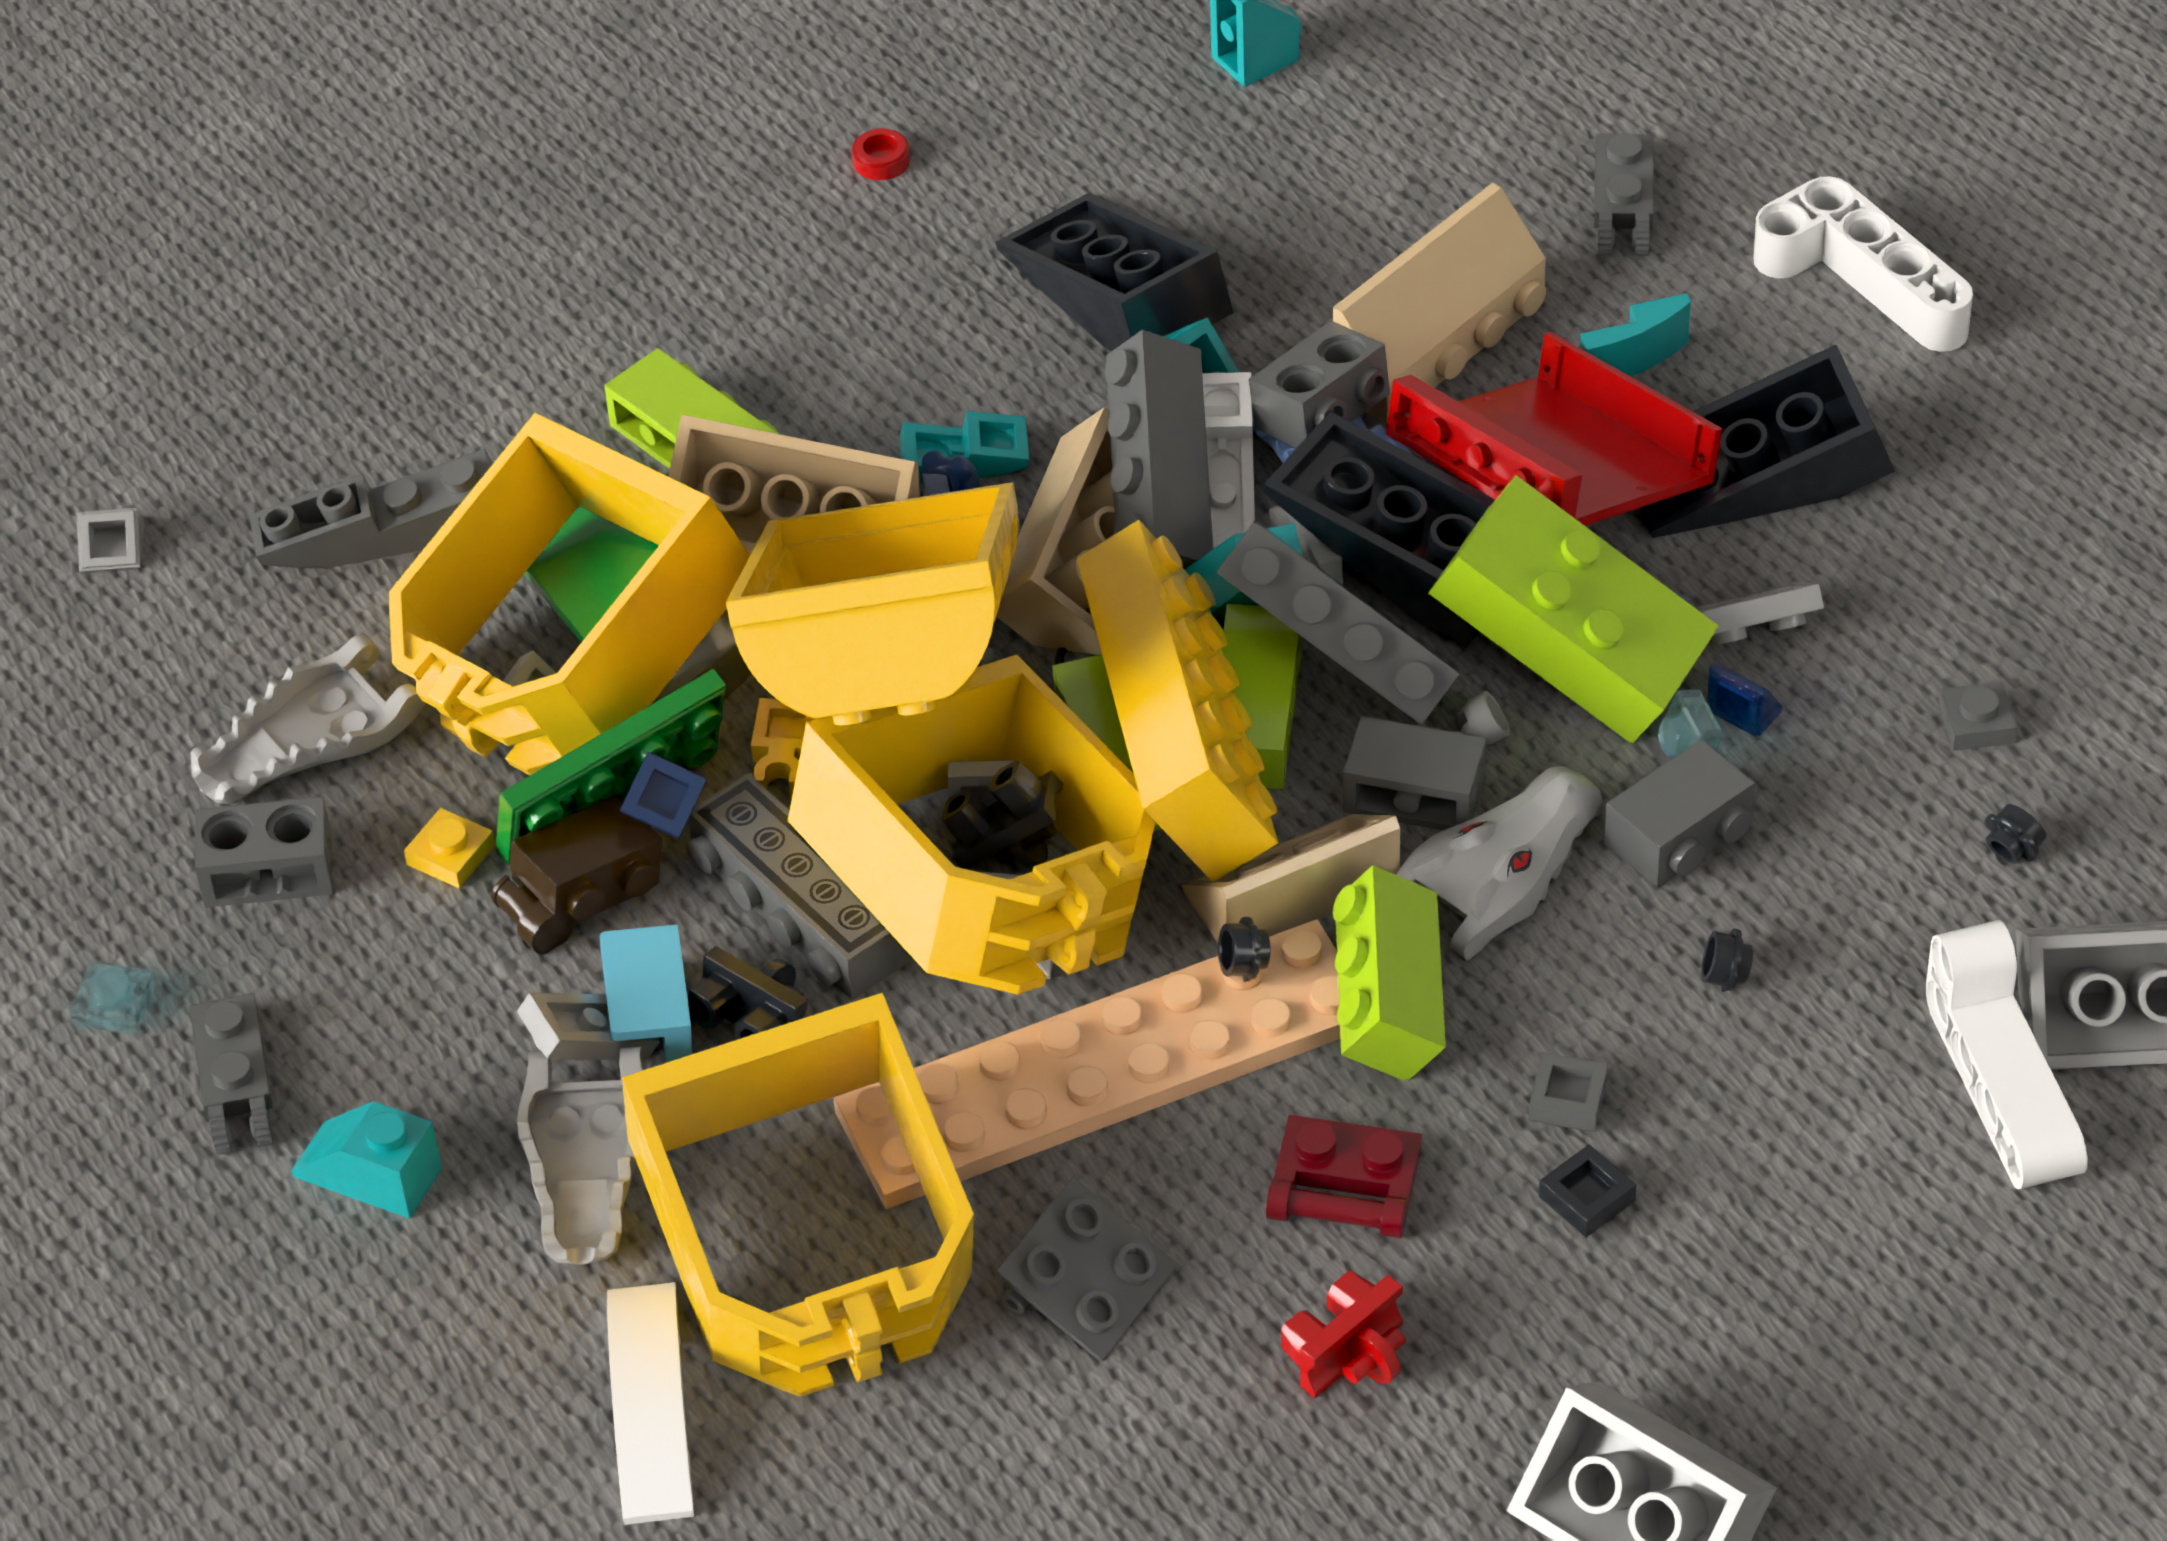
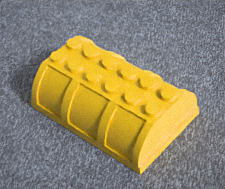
[726,482,1019,725]

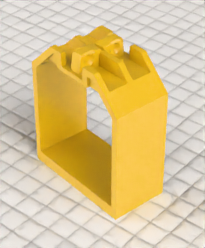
[389,413,750,775]
[788,654,1155,995]
[622,993,974,1397]

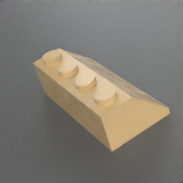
[1333,182,1546,425]
[996,407,1115,655]
[668,415,920,555]

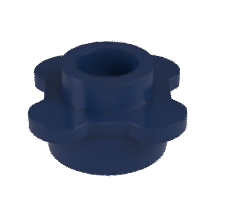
[922,450,979,492]

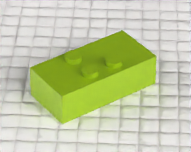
[1429,475,1719,743]

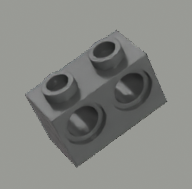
[1249,321,1390,448]
[195,796,333,908]

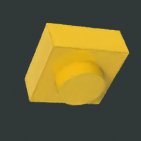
[404,808,496,888]

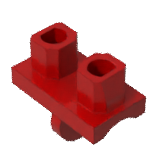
[1281,1270,1406,1398]

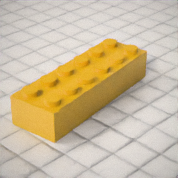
[1076,520,1278,882]

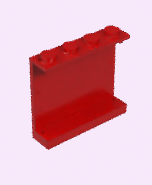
[1386,332,1722,526]

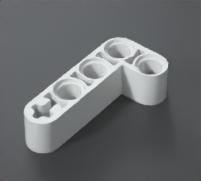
[1753,176,1973,352]
[1926,920,2088,1189]

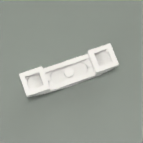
[1202,372,1255,549]
[607,1282,694,1525]

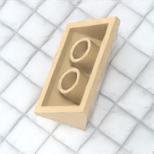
[1181,814,1400,942]

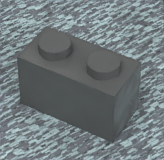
[1343,716,1486,830]
[1604,739,1755,888]

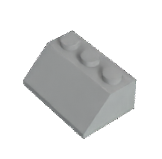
[2016,921,2167,1069]
[1507,1381,1777,1541]

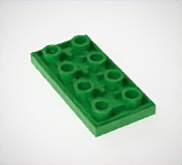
[524,507,659,643]
[496,669,726,866]

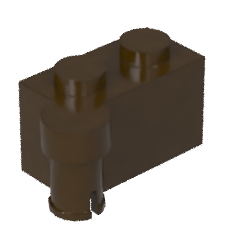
[491,794,663,955]

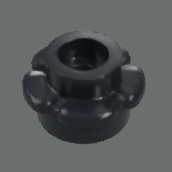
[1985,804,2046,864]
[1218,917,1271,982]
[1701,928,1753,992]

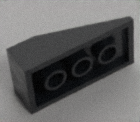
[995,193,1234,352]
[1639,345,1896,538]
[1263,411,1495,648]

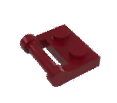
[1266,1115,1422,1239]

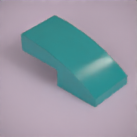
[1580,293,1691,377]
[899,411,1029,483]

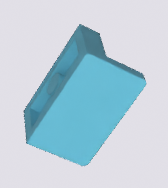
[600,924,692,1063]

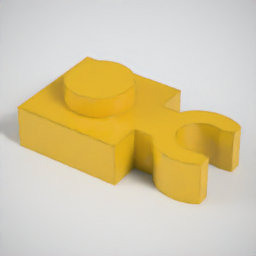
[751,698,822,798]

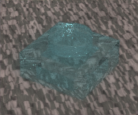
[1658,689,1724,760]
[70,962,156,1035]

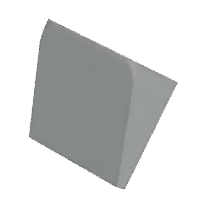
[76,508,144,573]

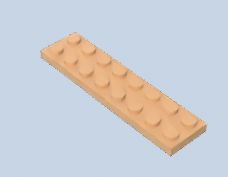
[833,919,1340,1209]

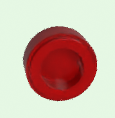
[852,128,910,180]

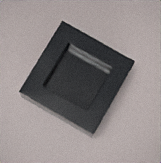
[1539,1144,1637,1238]

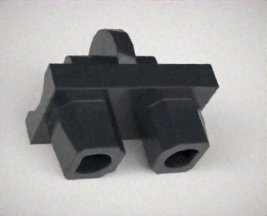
[942,760,1063,870]
[688,946,808,1040]

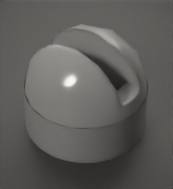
[1456,691,1510,746]

